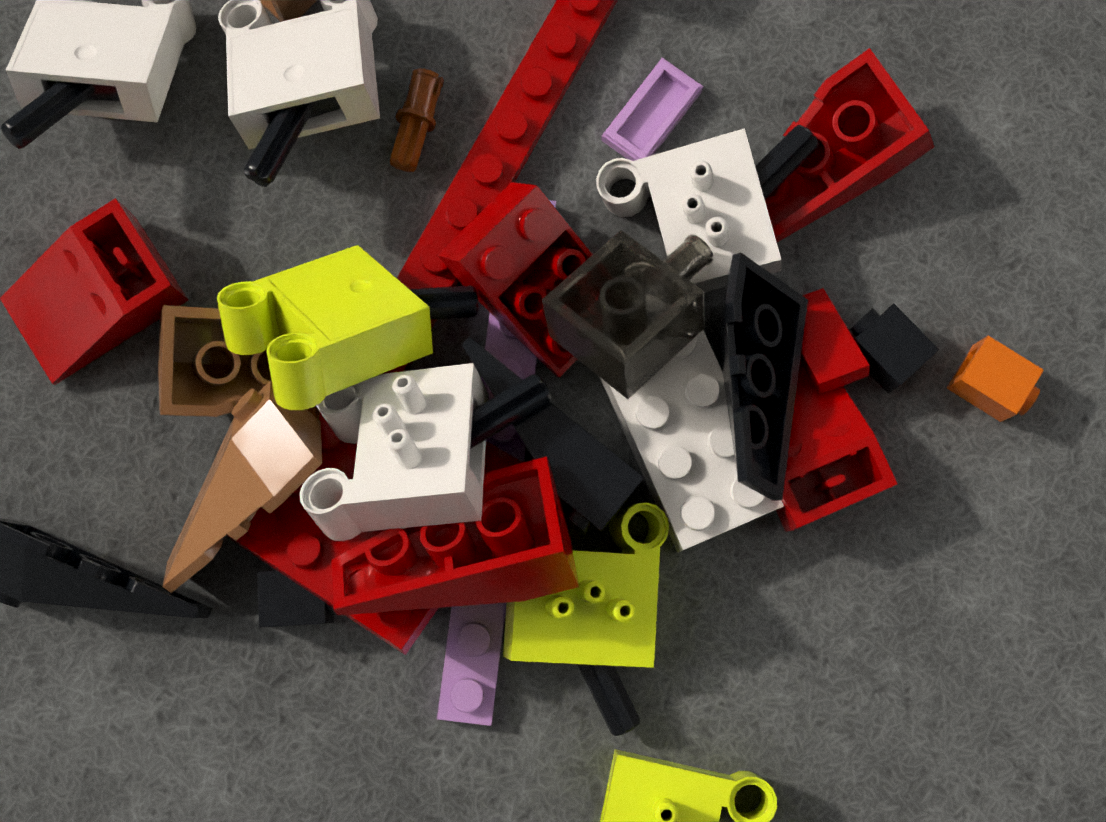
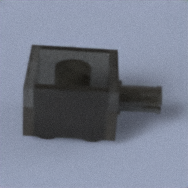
[542,230,714,399]

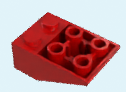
[437,182,632,378]
[0,198,189,385]
[776,361,898,532]

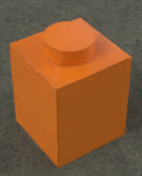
[947,335,1044,422]

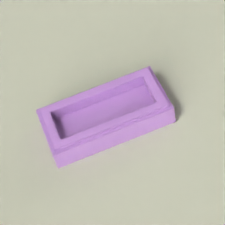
[601,58,703,161]

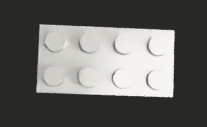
[593,308,784,553]

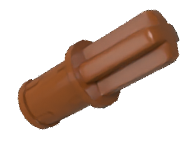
[390,68,444,172]

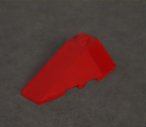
[765,48,935,242]
[331,456,579,615]

